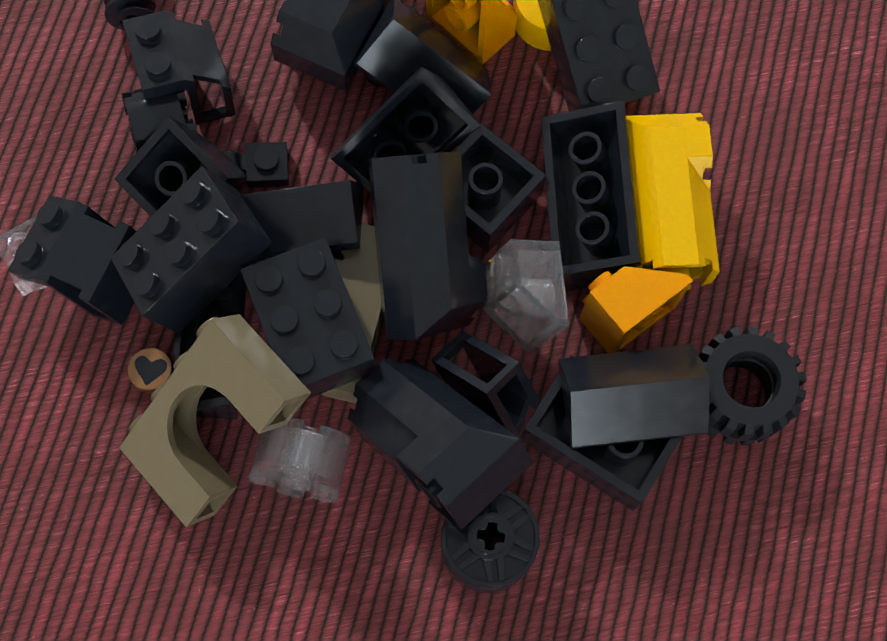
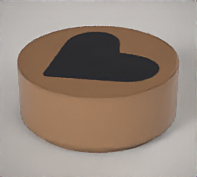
[128,348,173,394]

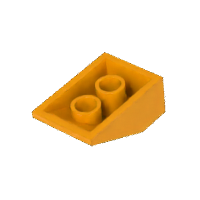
[426,0,518,65]

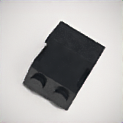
[122,11,236,125]
[8,195,137,325]
[431,331,539,444]

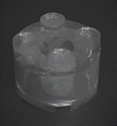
[248,418,352,503]

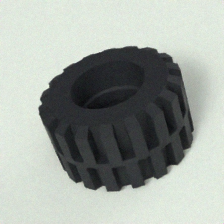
[699,327,807,446]

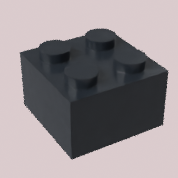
[454,124,546,253]

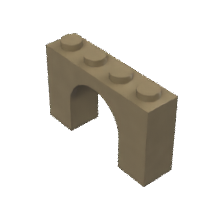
[119,314,311,527]

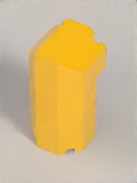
[626,113,720,290]

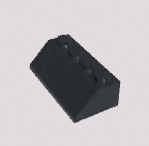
[541,100,641,290]

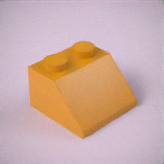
[579,266,693,353]

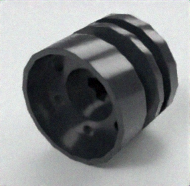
[440,490,540,593]

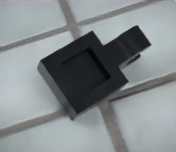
[222,142,289,188]

